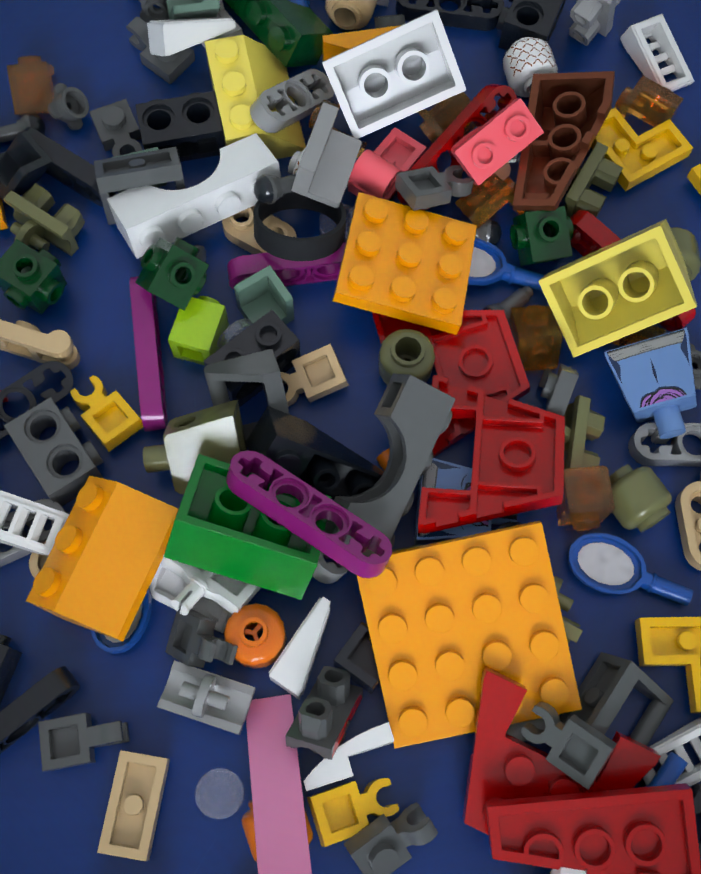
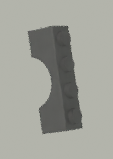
[324,373,456,557]

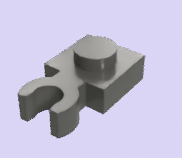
[89,99,143,157]
[395,165,474,211]
[520,702,617,790]

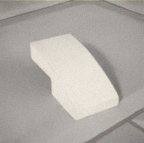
[303,722,394,791]

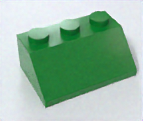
[164,454,331,600]

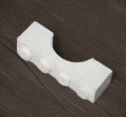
[107,133,281,259]

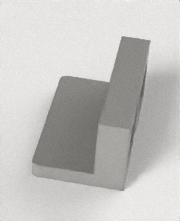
[291,102,362,208]

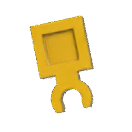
[70,375,143,452]
[307,778,399,847]

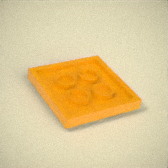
[333,192,477,335]

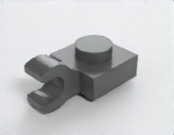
[126,16,195,85]
[539,364,579,416]
[165,608,238,668]
[38,713,130,771]
[343,802,439,874]

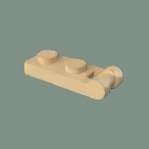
[0,318,80,370]

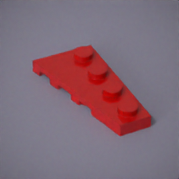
[485,783,701,874]

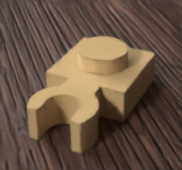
[280,343,349,407]

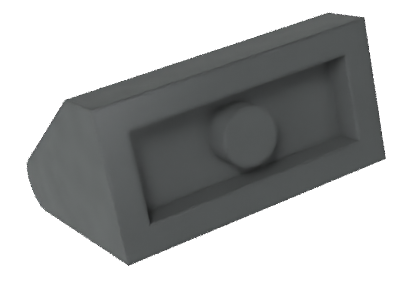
[94,147,185,225]
[204,349,290,447]
[560,652,674,746]

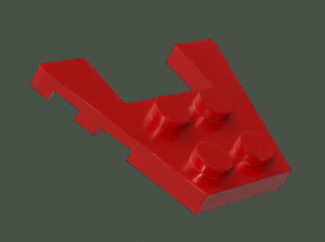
[372,310,530,458]
[418,375,565,534]
[463,666,661,835]

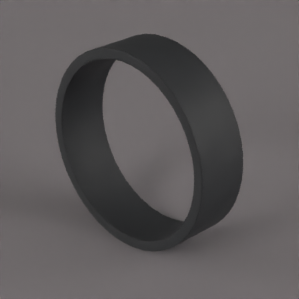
[254,192,346,261]

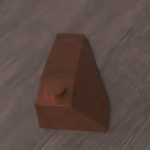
[513,71,615,211]

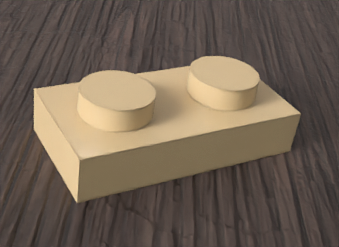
[97,750,170,861]

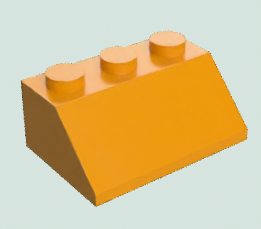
[26,476,179,642]

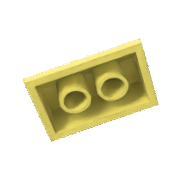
[204,35,306,159]
[538,219,697,358]

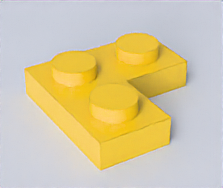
[591,107,693,191]
[635,617,701,713]

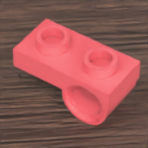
[451,98,544,186]
[348,127,427,200]

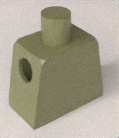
[143,400,247,494]

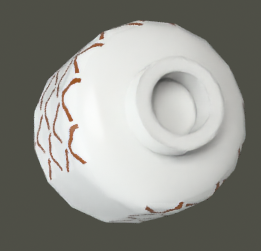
[503,37,558,98]

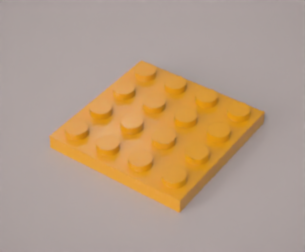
[357,521,582,749]

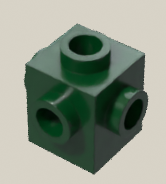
[510,206,574,266]
[135,237,209,311]
[0,239,67,315]

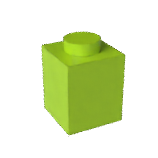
[168,296,229,365]

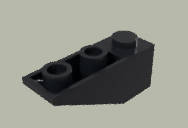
[246,406,384,500]

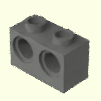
[4,397,104,506]

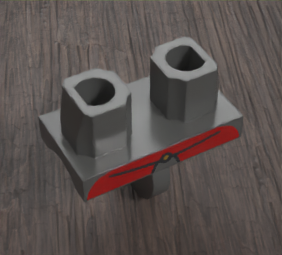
[285,666,363,760]

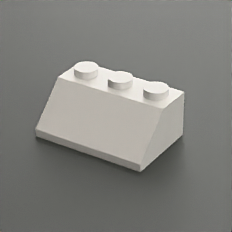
[322,9,466,139]

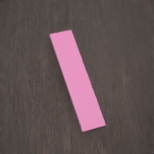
[246,694,312,874]

